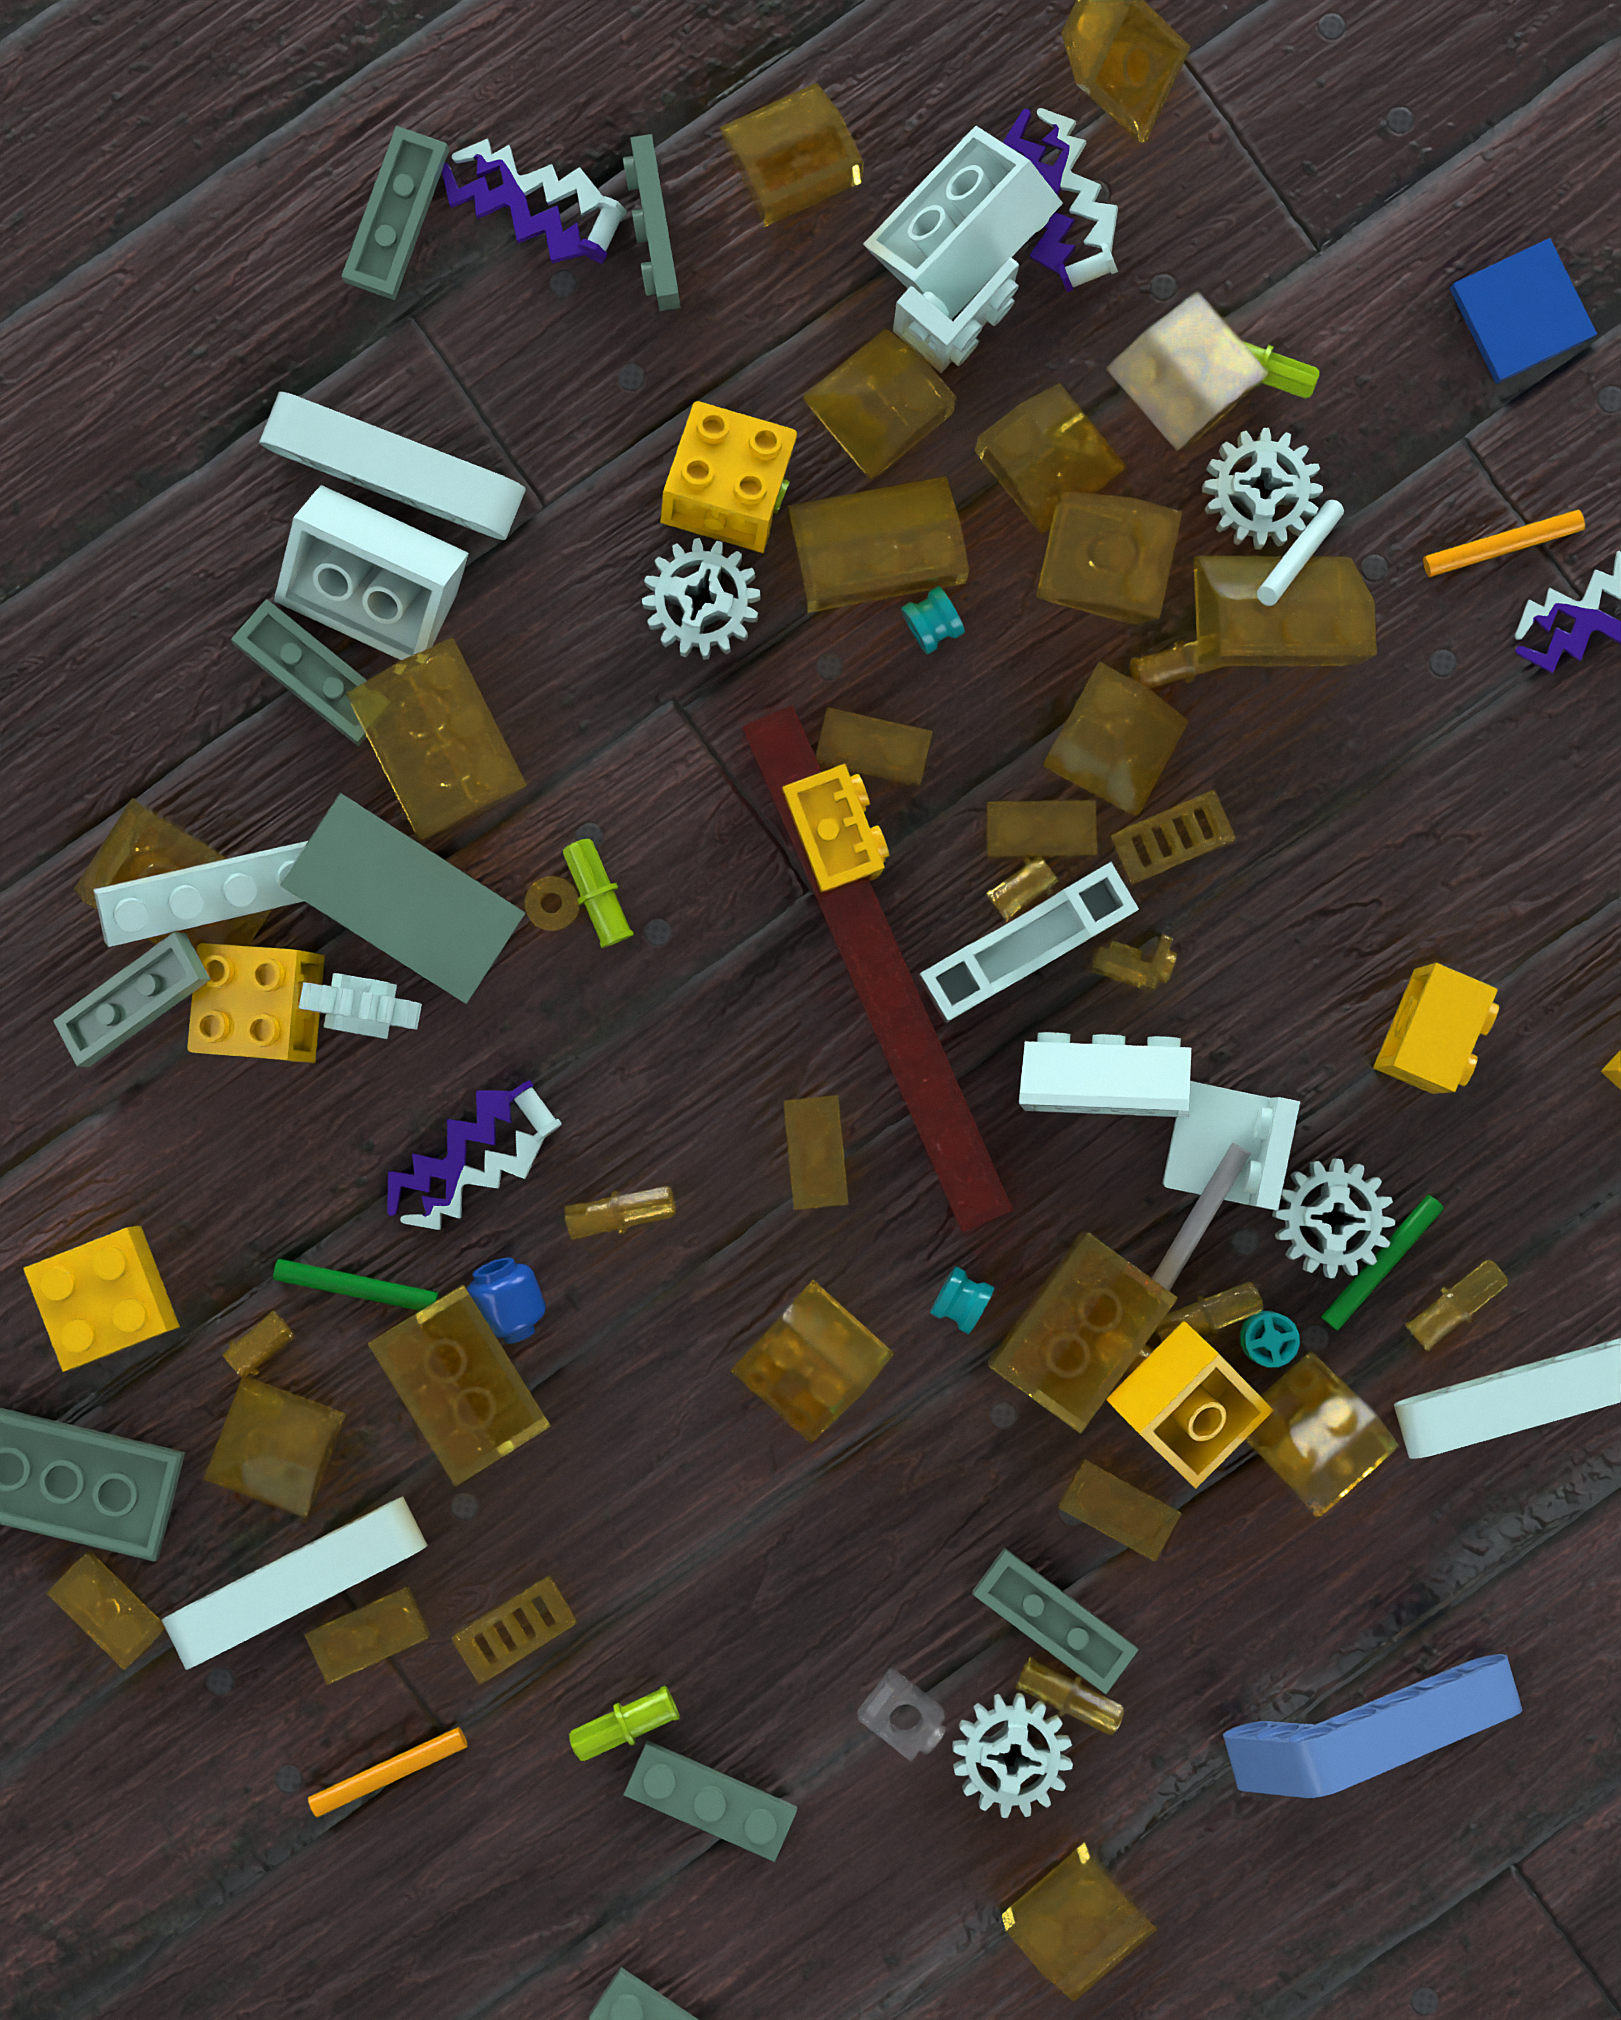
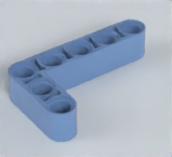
[1223,1654,1523,1798]

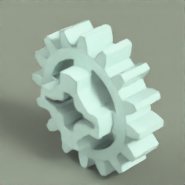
[1202,428,1323,550]
[642,538,761,660]
[299,973,422,1039]
[1272,1159,1395,1278]
[952,1693,1073,1818]

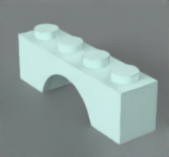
[918,862,1139,1023]

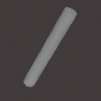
[1149,1143,1251,1294]

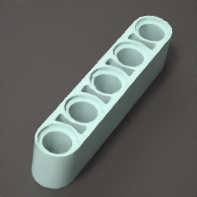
[259,392,526,540]
[1394,1338,1621,1459]
[162,1496,428,1670]

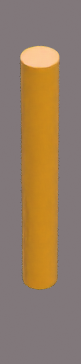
[1423,509,1585,577]
[308,1727,467,1817]

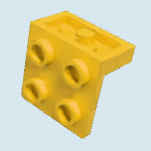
[660,401,797,553]
[782,764,889,893]
[187,943,325,1063]

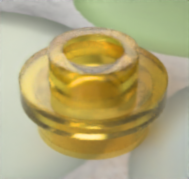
[525,876,580,931]

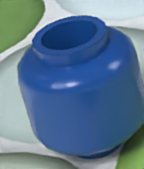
[466,1257,546,1344]

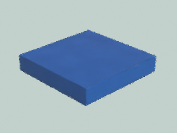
[1449,238,1597,384]

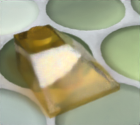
[1061,0,1191,142]
[803,328,957,480]
[975,383,1126,535]
[1042,662,1189,817]
[204,1376,346,1517]

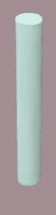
[1257,500,1344,606]

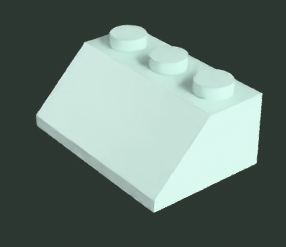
[863,126,1063,320]
[274,485,469,669]
[1019,1032,1191,1117]

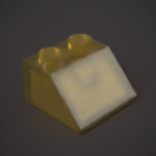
[1106,292,1270,451]
[1036,491,1182,625]
[1002,1843,1157,2002]

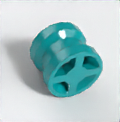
[901,586,965,655]
[930,1266,994,1335]
[1239,1311,1300,1368]

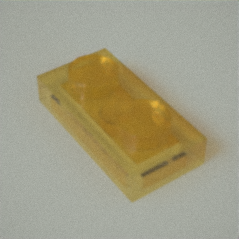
[815,707,933,786]
[986,800,1097,858]
[783,1095,848,1210]
[1057,1458,1182,1562]
[46,1551,166,1671]
[305,1585,430,1685]

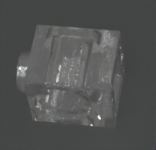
[858,1667,946,1761]

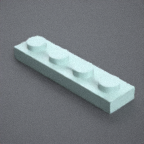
[93,841,308,947]

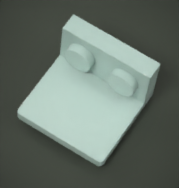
[893,257,1019,373]
[1162,1081,1300,1210]

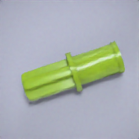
[1209,332,1319,398]
[563,839,634,948]
[569,1686,680,1761]

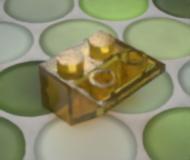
[719,83,863,227]
[730,1280,895,1443]
[1245,1351,1399,1520]

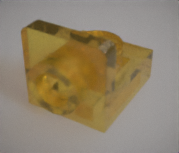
[1088,934,1177,992]

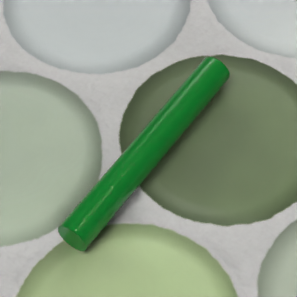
[1321,1194,1445,1331]
[273,1259,439,1314]

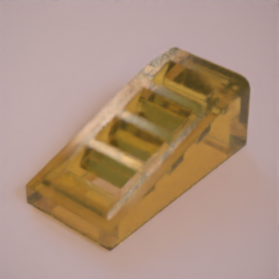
[1110,790,1235,886]
[452,1575,577,1685]

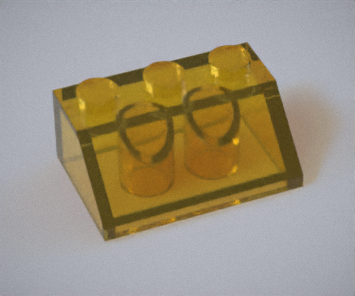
[787,476,969,613]
[1194,556,1377,666]
[346,637,527,842]
[987,1231,1178,1434]
[367,1284,551,1487]

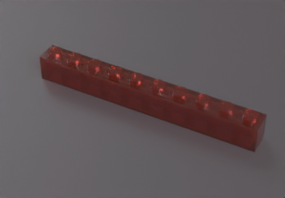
[742,705,1013,1233]

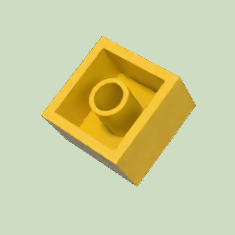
[1373,963,1499,1094]
[23,1226,180,1372]
[1106,1321,1274,1489]

